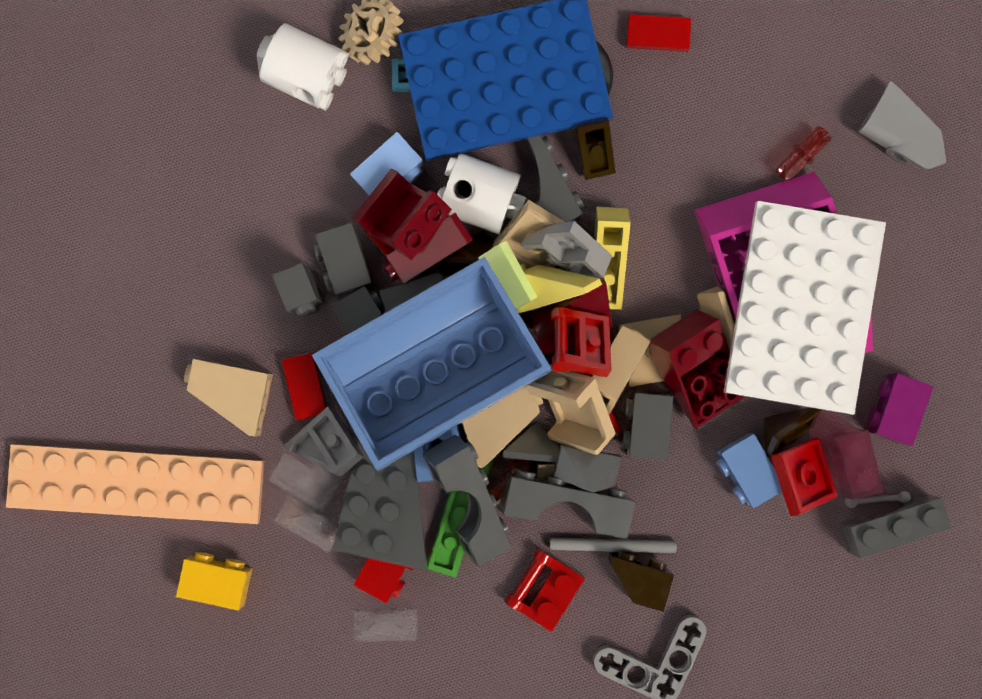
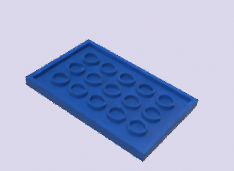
[398,0,613,161]

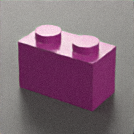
[867,373,934,446]

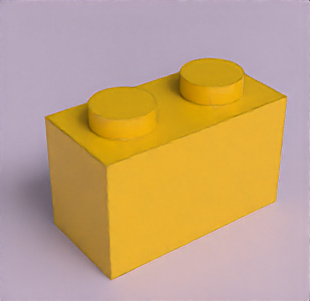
[176,552,253,611]

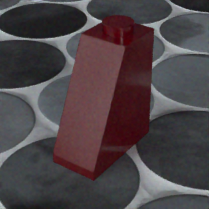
[383,212,473,284]
[527,278,614,354]

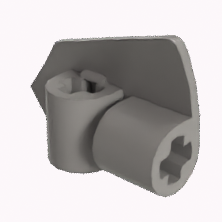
[858,81,947,170]

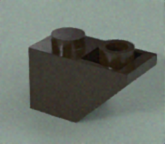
[608,550,674,612]

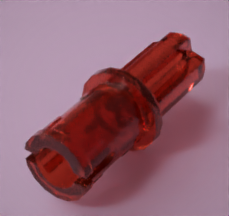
[776,126,832,181]

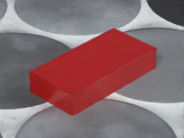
[626,14,691,52]
[281,352,327,421]

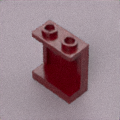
[352,168,452,261]

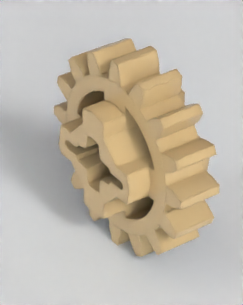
[339,0,403,65]

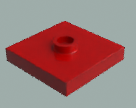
[770,437,838,517]

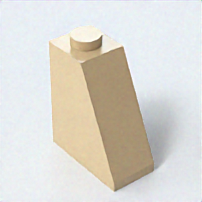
[593,326,651,415]
[184,359,273,437]
[462,386,544,468]

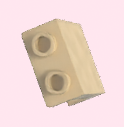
[526,365,616,455]

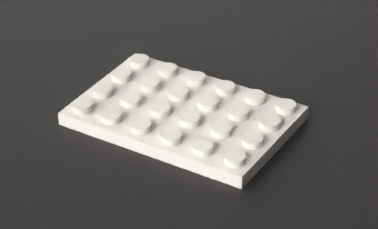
[724,201,886,415]

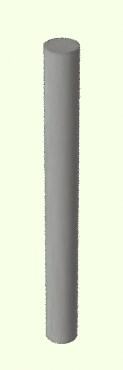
[550,537,677,553]

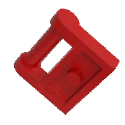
[551,307,612,378]
[504,548,585,632]

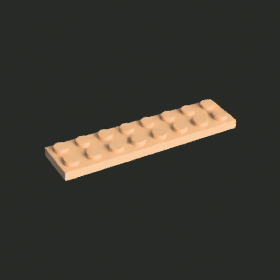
[6,444,264,524]

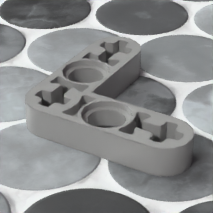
[593,614,706,699]

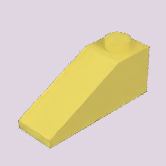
[594,207,631,310]
[517,263,602,313]

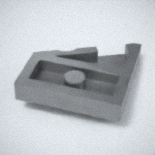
[284,406,364,476]

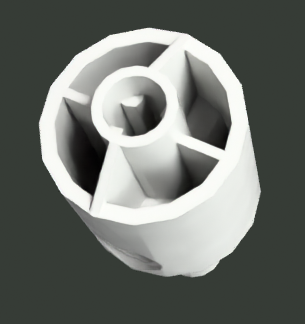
[257,23,349,111]
[437,153,526,235]

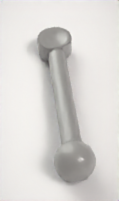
[844,491,911,508]

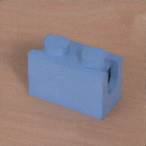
[716,433,782,509]

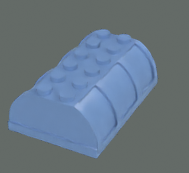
[312,257,551,471]

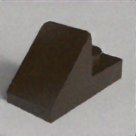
[574,118,616,180]

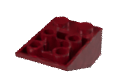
[649,309,745,429]

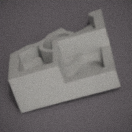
[520,221,612,278]

